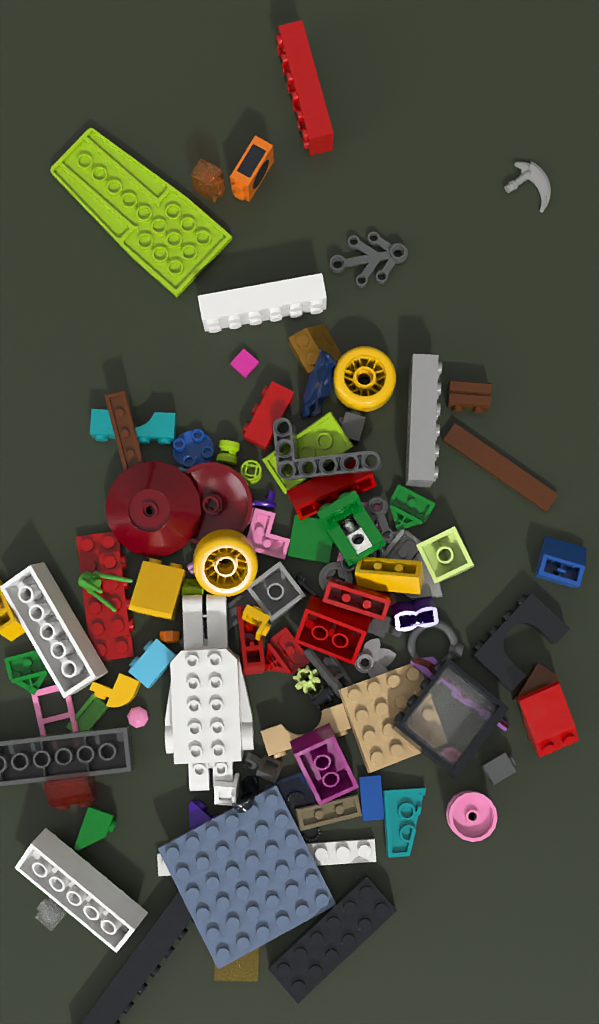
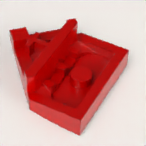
[265,626,310,674]

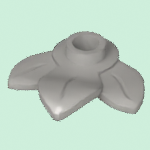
[354,638,396,678]

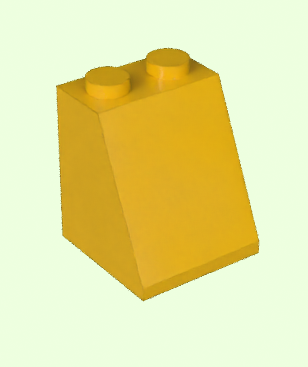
[129,558,187,621]

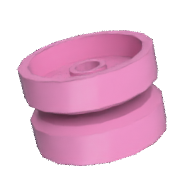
[446,790,498,842]

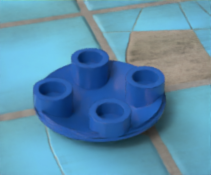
[173,429,214,469]

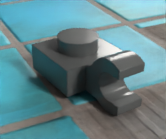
[367,616,402,639]
[243,753,284,784]

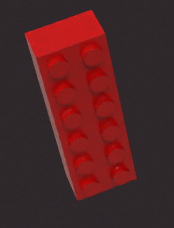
[276,20,334,156]

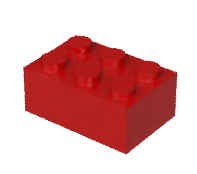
[294,595,372,665]

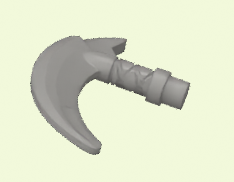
[504,161,551,213]

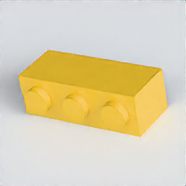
[355,557,424,594]

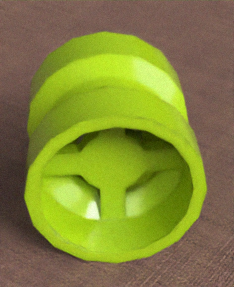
[216,440,240,465]
[241,460,262,484]

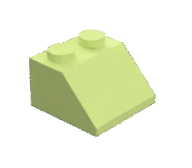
[416,526,475,584]

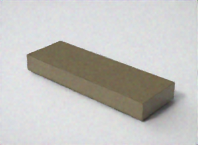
[294,794,362,831]

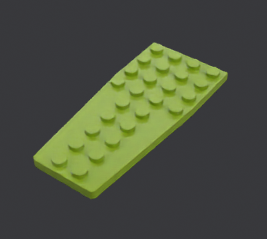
[50,128,232,298]

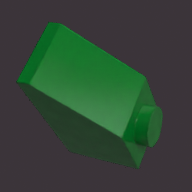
[73,805,117,851]

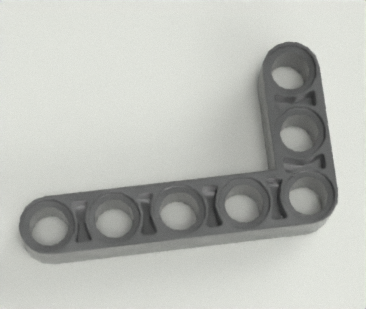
[273,418,383,480]

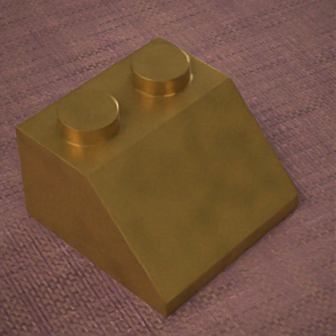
[288,324,342,379]

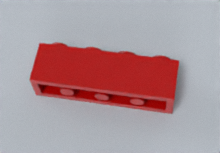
[286,460,376,521]

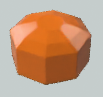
[160,631,180,644]

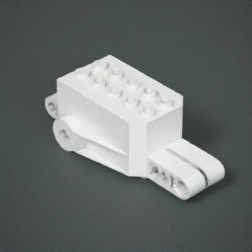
[165,594,254,791]

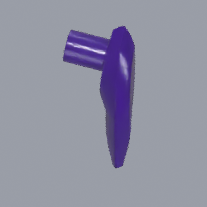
[254,490,276,508]

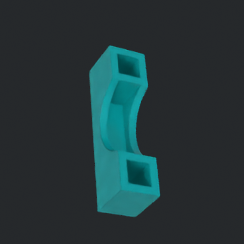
[90,409,177,445]

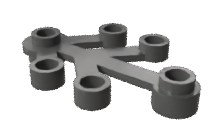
[329,231,408,288]
[340,496,394,572]

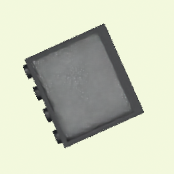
[392,658,509,778]

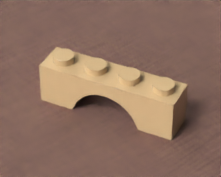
[260,703,351,759]

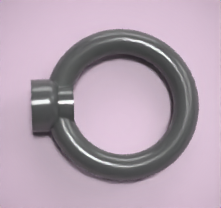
[407,620,464,670]

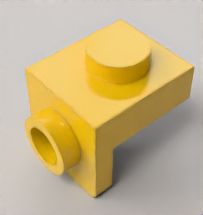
[242,604,271,641]

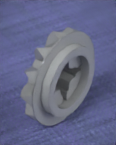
[319,562,353,591]

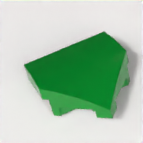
[389,484,436,531]
[4,649,49,695]

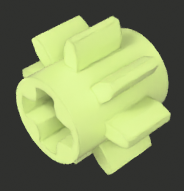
[293,665,321,694]

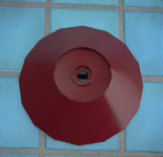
[105,460,202,557]

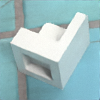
[214,773,240,806]

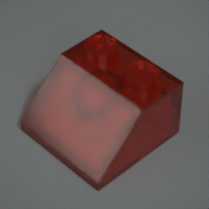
[43,776,97,811]

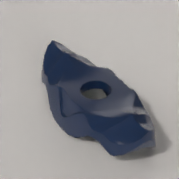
[300,349,336,417]

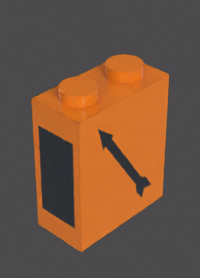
[230,136,274,202]

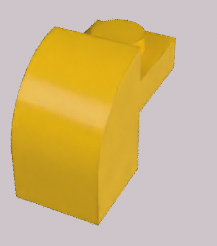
[89,673,141,707]

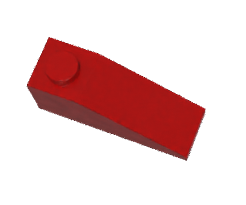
[236,604,266,675]

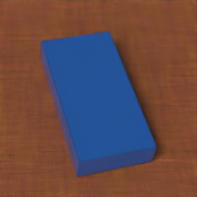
[359,775,384,821]

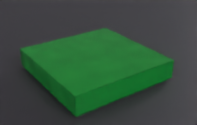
[287,515,333,564]

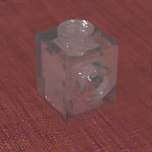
[35,898,68,931]

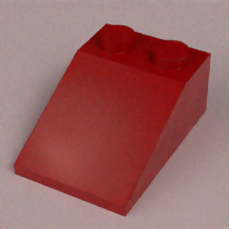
[518,681,579,758]

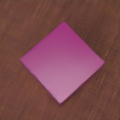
[230,349,259,379]

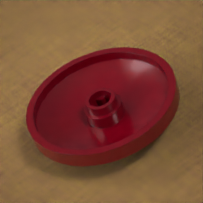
[184,462,254,544]

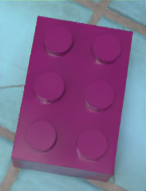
[290,723,359,806]

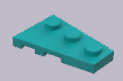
[382,787,426,858]

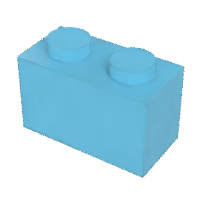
[128,638,177,688]

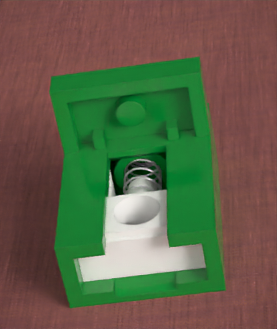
[316,490,386,567]

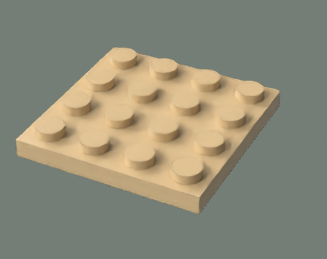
[338,661,448,773]

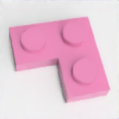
[247,508,290,560]

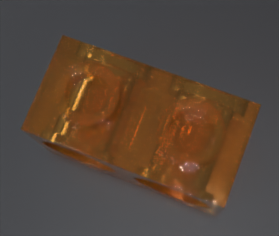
[190,158,226,203]

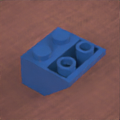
[534,536,586,589]

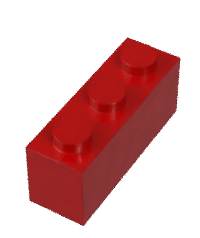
[242,381,295,451]
[322,576,391,621]

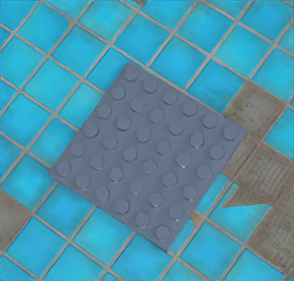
[158,785,336,969]

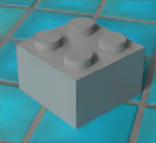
[246,561,306,622]

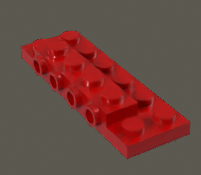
[76,532,135,661]

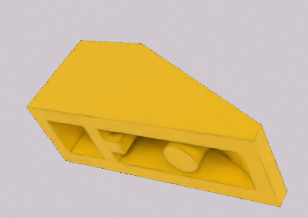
[0,579,25,642]

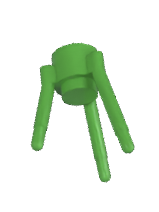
[78,570,133,612]

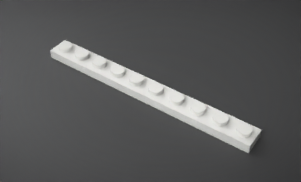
[157,838,376,876]

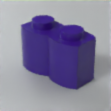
[391,598,439,631]

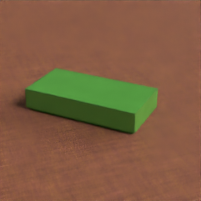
[66,693,110,732]

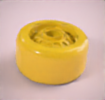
[333,346,396,412]
[193,529,258,597]

